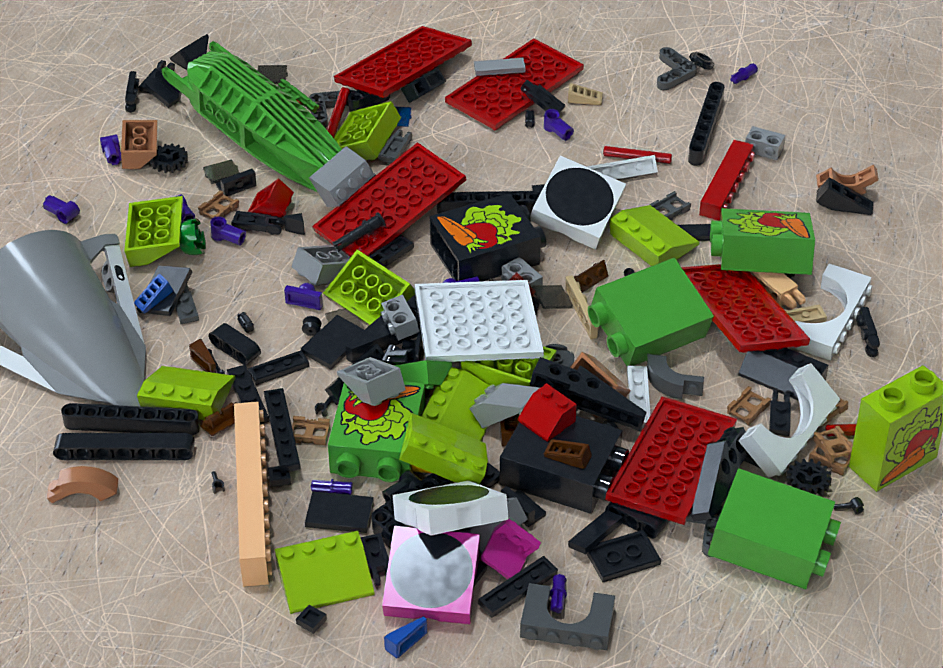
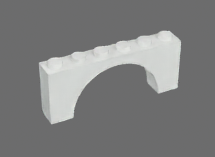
[791,264,873,361]
[739,363,840,478]

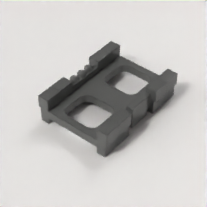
[650,191,691,220]

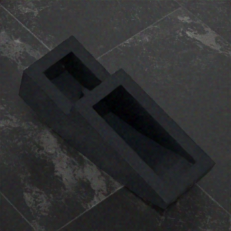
[401,67,446,103]

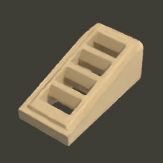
[568,83,603,105]

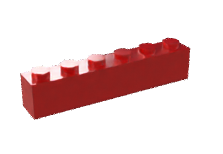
[699,140,755,221]

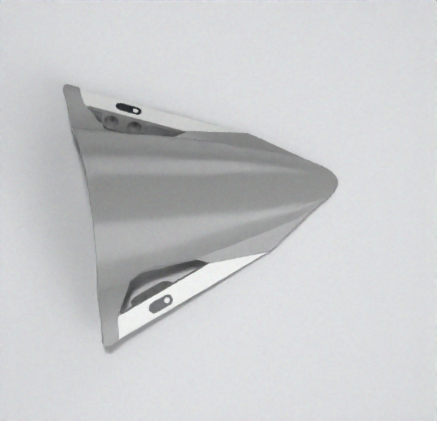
[0,230,146,407]

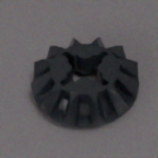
[689,52,715,70]

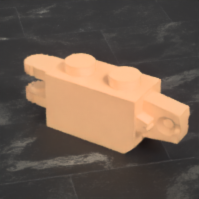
[752,272,806,309]

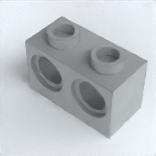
[745,126,786,160]
[501,257,543,296]
[381,294,419,341]

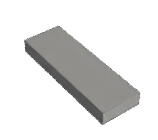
[474,58,525,76]

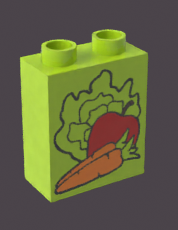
[849,365,943,492]

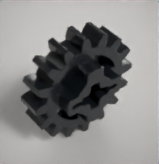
[150,143,188,173]
[786,459,832,496]

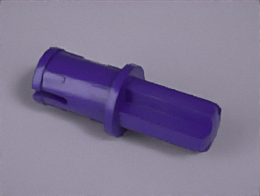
[730,63,758,84]
[311,479,353,495]
[550,574,567,614]

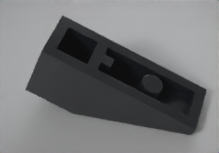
[816,177,873,215]

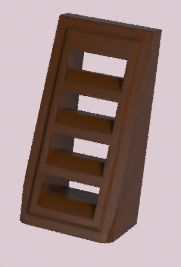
[189,339,216,373]
[499,413,519,446]
[543,439,592,469]

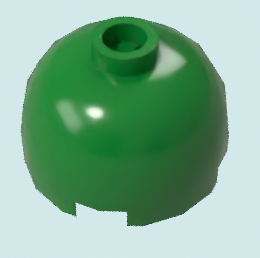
[179,218,206,255]

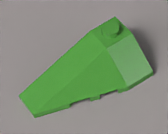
[395,360,452,390]

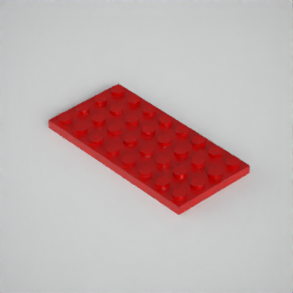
[334,26,472,98]
[445,38,584,130]
[312,142,467,257]
[681,264,810,353]
[605,396,737,525]

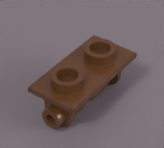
[574,260,609,292]
[200,402,237,437]

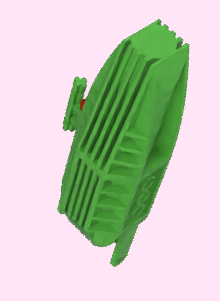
[161,41,342,192]

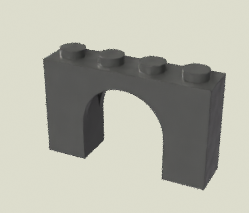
[520,583,615,650]

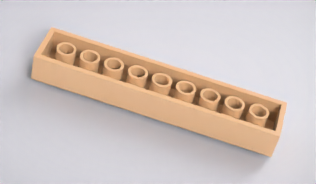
[234,402,272,587]

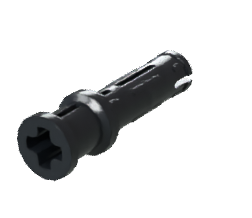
[332,212,386,252]

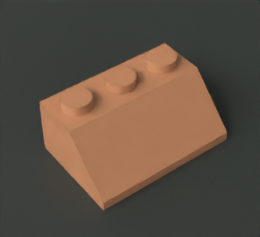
[121,120,158,169]
[570,352,631,418]

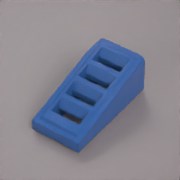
[134,274,174,314]
[384,616,427,659]

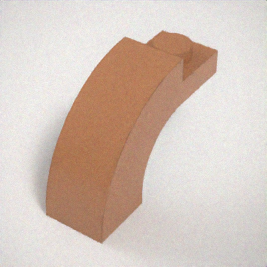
[816,164,879,195]
[47,466,118,503]

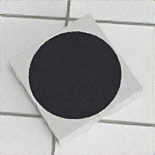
[530,156,626,250]
[393,481,508,535]

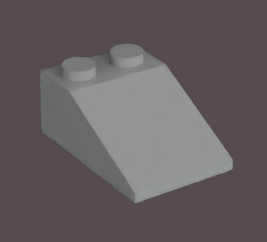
[291,245,351,286]
[337,357,406,406]
[470,383,539,428]

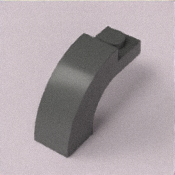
[647,354,704,399]

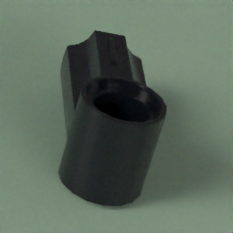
[380,345,418,366]
[382,470,421,503]

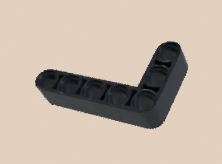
[371,473,454,549]

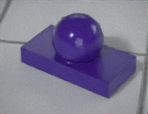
[284,283,323,310]

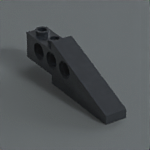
[346,295,421,363]
[529,357,647,431]
[691,427,749,522]

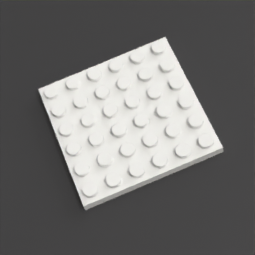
[415,280,544,362]

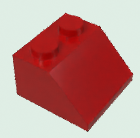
[248,178,294,218]
[518,383,576,442]

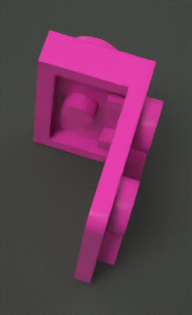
[481,518,541,579]

